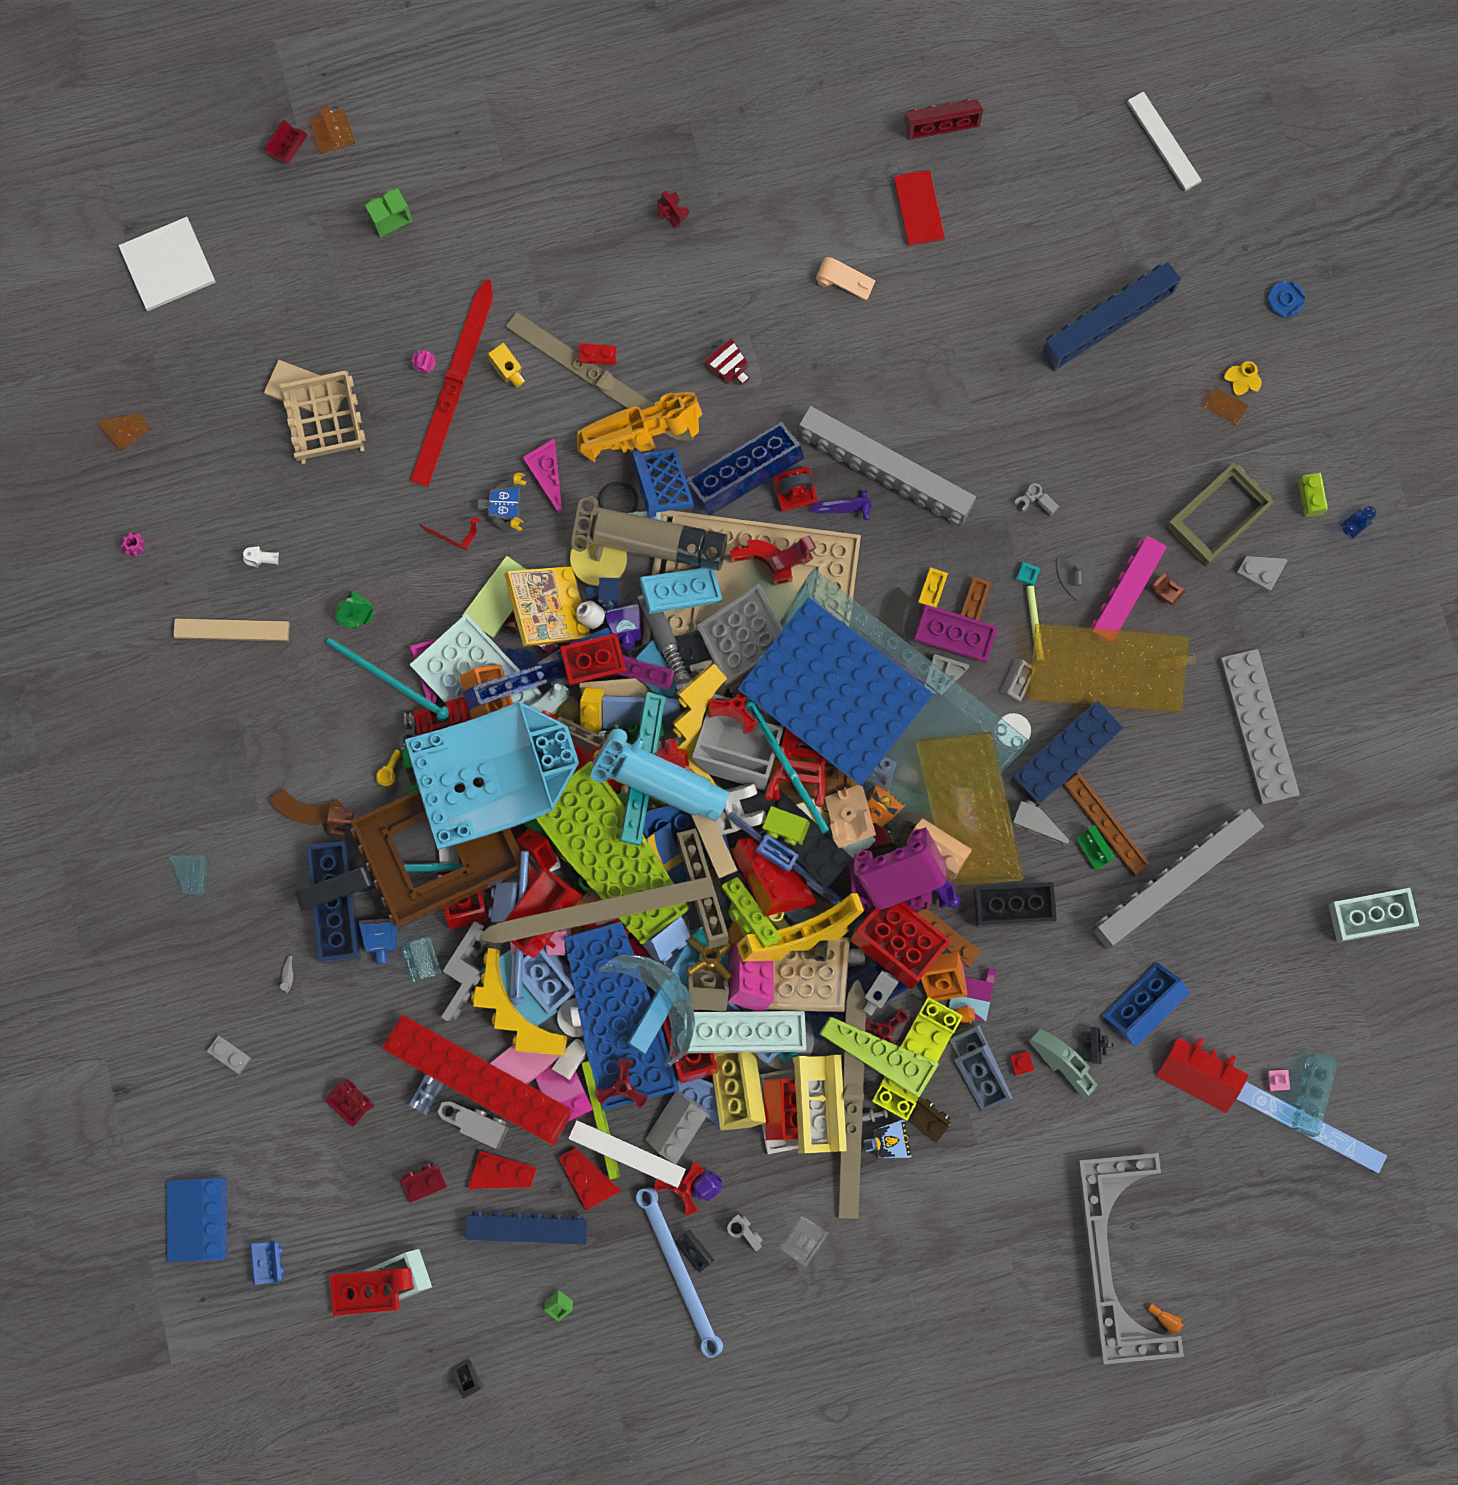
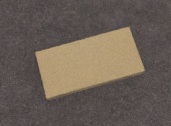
[264,360,346,421]

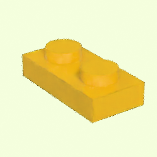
[918,567,948,608]

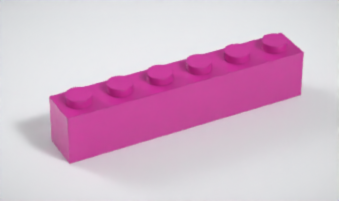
[1090,536,1167,646]

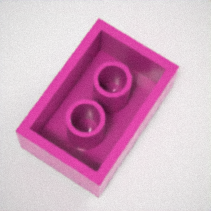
[728,941,774,1012]

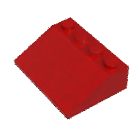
[732,837,817,917]
[850,902,951,990]

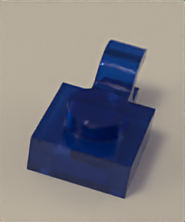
[505,647,540,674]

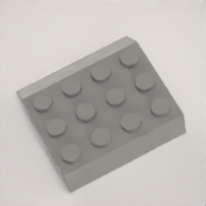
[692,694,785,790]

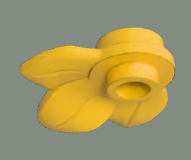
[1224,361,1261,396]

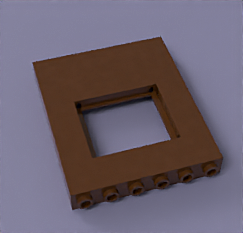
[350,777,521,929]

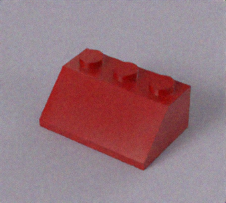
[764,1079,798,1140]

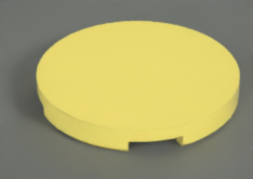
[570,537,627,586]

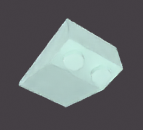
[364,1249,432,1301]

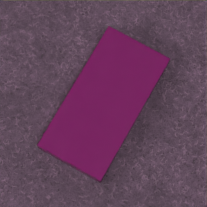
[914,604,998,664]

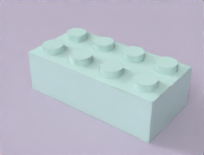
[1329,888,1419,943]

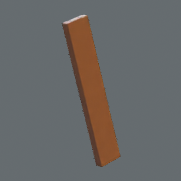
[1063,773,1150,876]

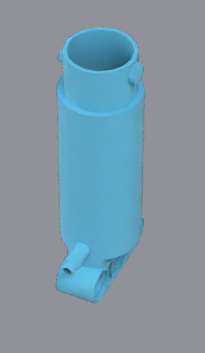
[591,729,729,822]

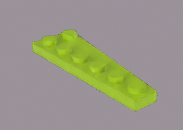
[820,1017,939,1097]

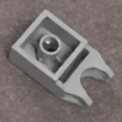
[438,1102,509,1149]

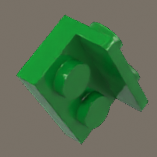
[1076,825,1115,870]

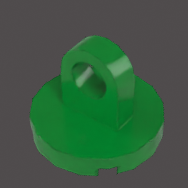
[335,591,374,628]

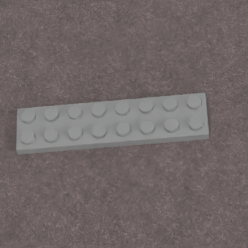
[1220,649,1300,805]

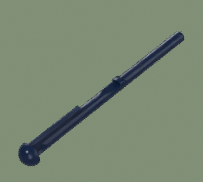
[727,811,844,906]

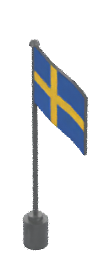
[646,822,765,884]

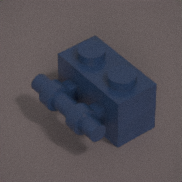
[584,577,620,610]

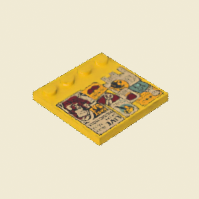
[504,566,590,646]

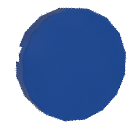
[1267,281,1305,318]

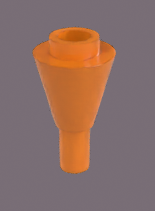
[953,1005,975,1024]
[1148,1304,1184,1335]

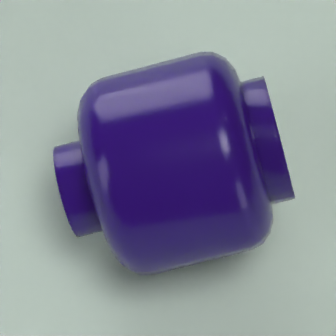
[693,1171,723,1201]

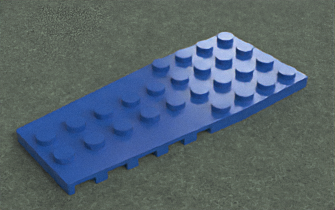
[564,922,680,1111]

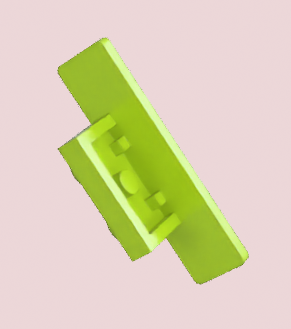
[722,877,781,948]

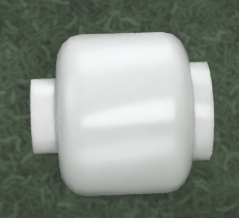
[577,601,605,629]

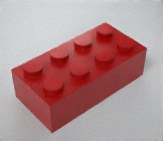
[662,997,718,1085]

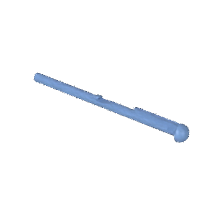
[510,851,529,1005]

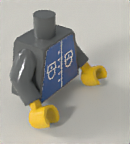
[478,473,526,531]

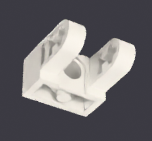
[716,783,767,835]

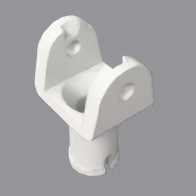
[243,547,279,568]

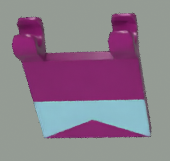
[949,962,996,1021]

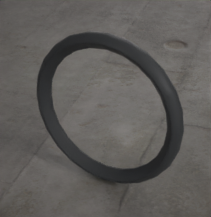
[599,482,639,513]

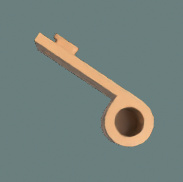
[816,257,875,301]

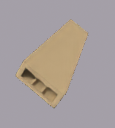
[690,814,737,878]

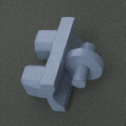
[409,1074,444,1115]

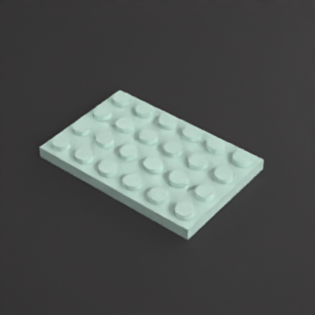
[410,613,543,720]

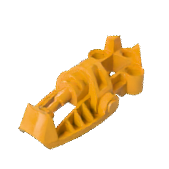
[577,392,702,462]

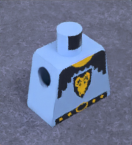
[863,1120,911,1158]

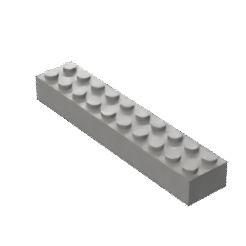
[799,406,976,526]
[1093,808,1264,949]

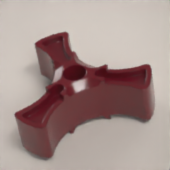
[769,535,817,574]
[865,1009,909,1043]
[596,1057,649,1108]

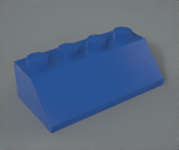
[1102,962,1190,1047]

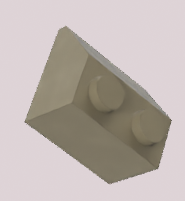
[686,966,729,1011]

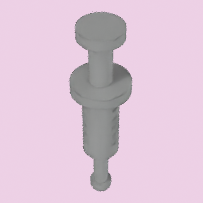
[862,1108,888,1122]

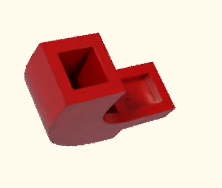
[730,540,793,585]

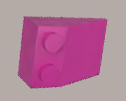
[535,1063,593,1123]

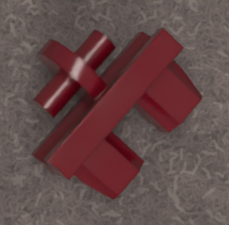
[657,190,689,228]

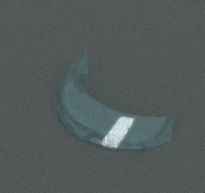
[597,955,695,1067]

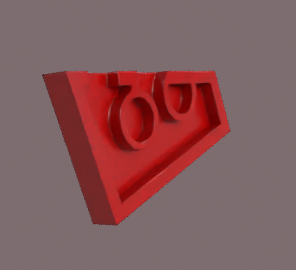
[558,1148,622,1210]
[468,1151,537,1189]

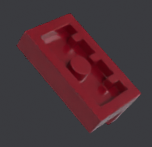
[325,1079,374,1127]
[400,1163,447,1203]

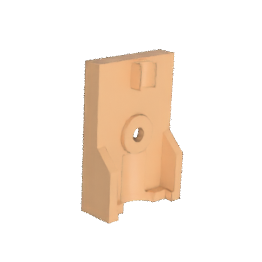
[825,785,876,848]

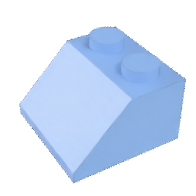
[488,883,519,924]
[642,916,690,962]

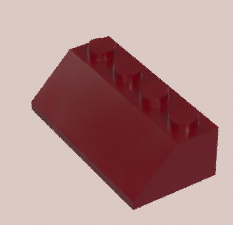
[904,99,983,140]

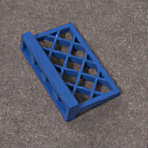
[632,448,693,518]

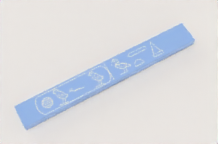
[1236,1082,1387,1174]

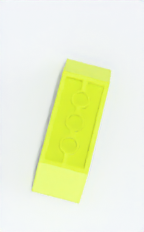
[872,997,963,1121]

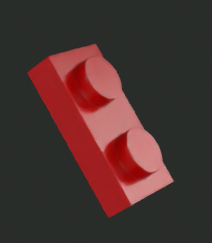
[578,343,616,366]

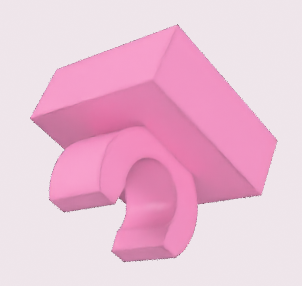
[1267,1070,1290,1091]

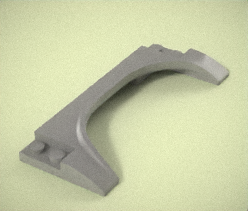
[1079,1153,1184,1364]

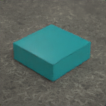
[1016,562,1040,586]

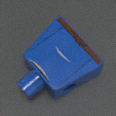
[359,919,399,964]

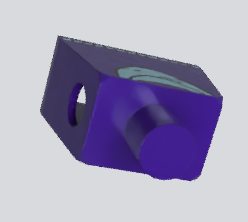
[604,603,641,649]

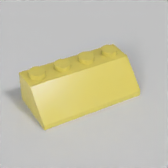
[713,1052,766,1131]

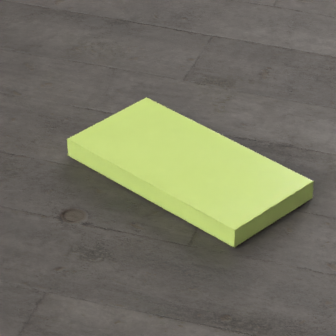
[462,556,527,638]

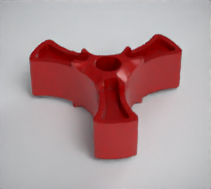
[708,683,757,734]
[655,1162,704,1215]

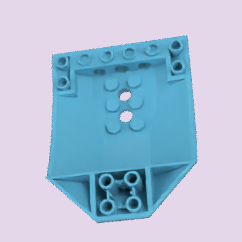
[405,701,579,850]

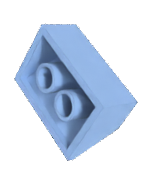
[522,945,575,1014]

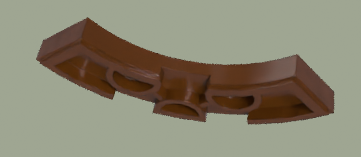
[268,789,344,825]

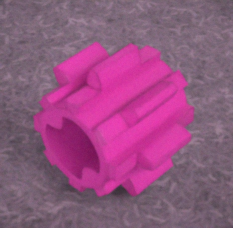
[411,350,436,374]
[121,532,146,557]

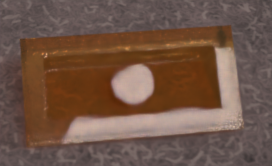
[1205,388,1249,425]

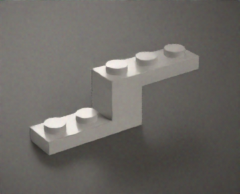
[441,921,484,1021]

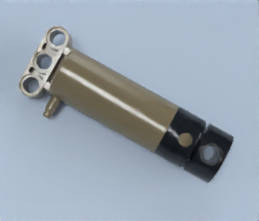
[571,496,728,571]

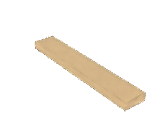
[174,619,290,642]

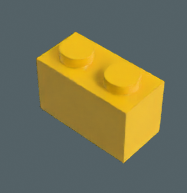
[580,687,604,734]

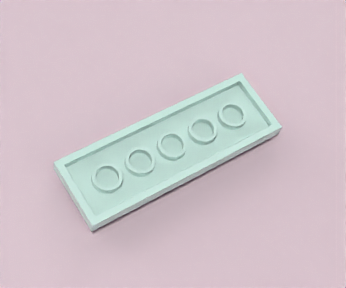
[686,1011,806,1053]

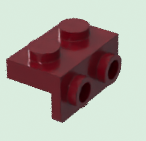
[264,120,308,165]

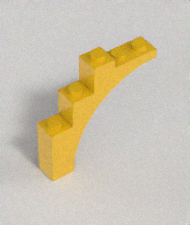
[672,663,727,786]
[737,893,864,962]
[471,948,567,1056]

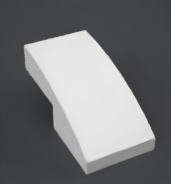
[552,1038,588,1080]

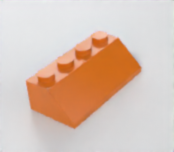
[459,664,513,719]

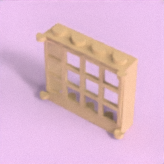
[279,371,366,464]

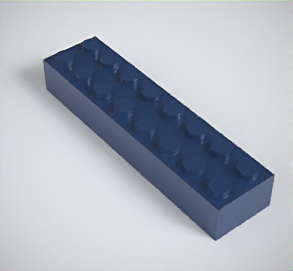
[1042,262,1181,372]

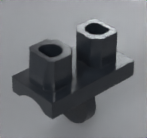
[1081,1027,1114,1064]

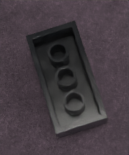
[974,882,1057,928]

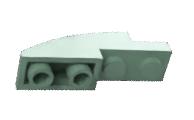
[1029,1029,1097,1099]

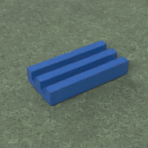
[755,834,798,872]

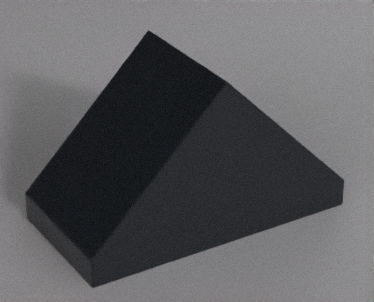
[452,1359,484,1399]

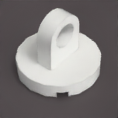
[557,998,583,1037]

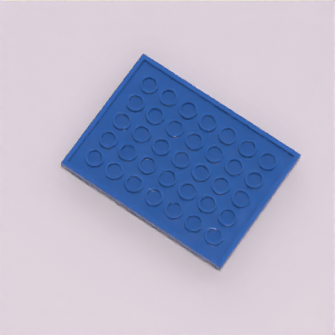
[738,596,934,786]

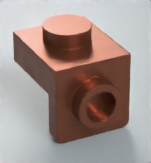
[1153,573,1185,606]

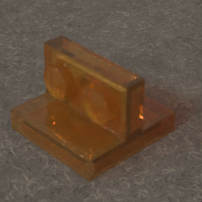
[309,105,356,154]

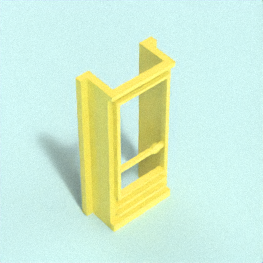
[792,1055,847,1153]

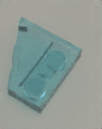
[170,855,208,895]

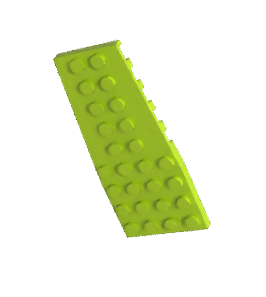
[536,761,689,944]

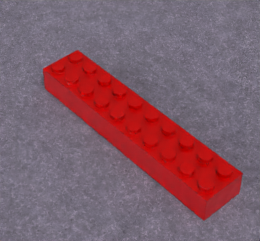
[382,1015,574,1146]

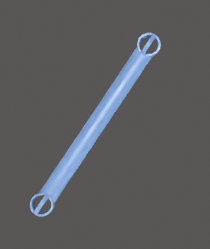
[636,1187,723,1358]

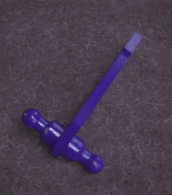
[811,490,872,521]

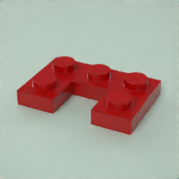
[413,697,470,736]

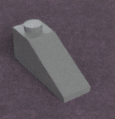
[1011,800,1069,846]

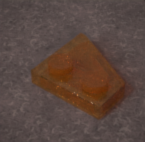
[98,413,151,451]

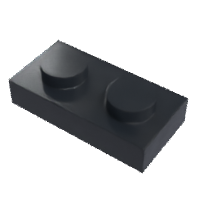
[674,1229,715,1273]

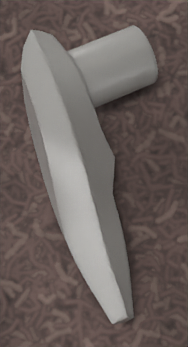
[280,956,293,993]

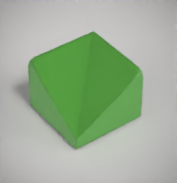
[544,1290,573,1322]

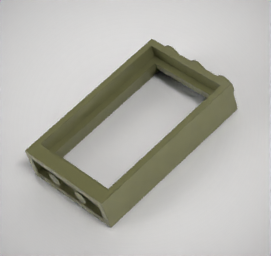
[1167,463,1274,567]

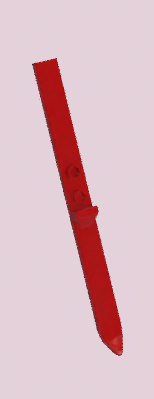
[411,278,493,487]

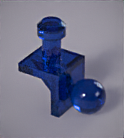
[1341,506,1377,539]

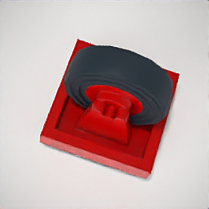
[772,466,818,512]

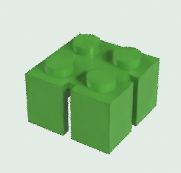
[365,188,413,238]

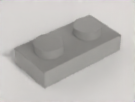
[207,1035,251,1074]

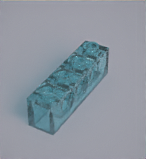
[1291,1052,1339,1137]

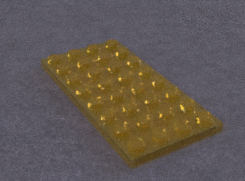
[1028,623,1190,712]
[916,732,1024,885]

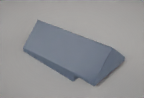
[950,1025,1013,1112]

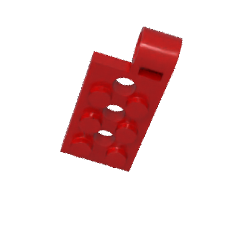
[329,1267,413,1316]

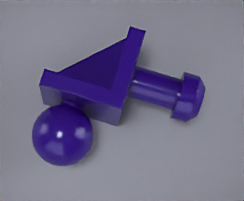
[932,880,961,909]

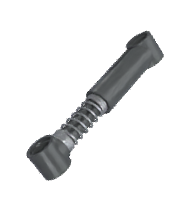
[636,593,693,698]

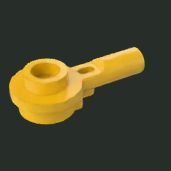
[376,750,402,787]

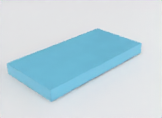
[639,568,723,614]
[481,950,558,1026]

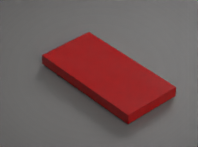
[894,170,945,247]

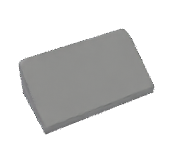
[1000,659,1036,702]

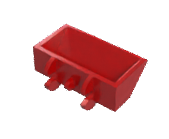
[504,867,582,959]
[1156,1037,1249,1113]

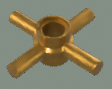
[685,936,734,981]

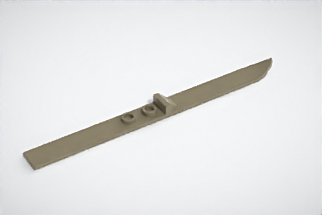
[506,312,693,442]
[480,877,714,943]
[838,980,866,1219]

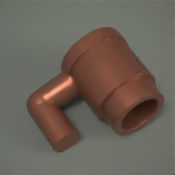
[327,805,353,837]

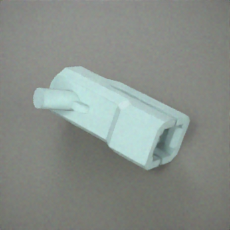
[529,683,570,715]

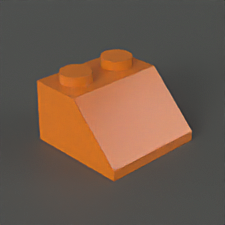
[921,952,967,1001]

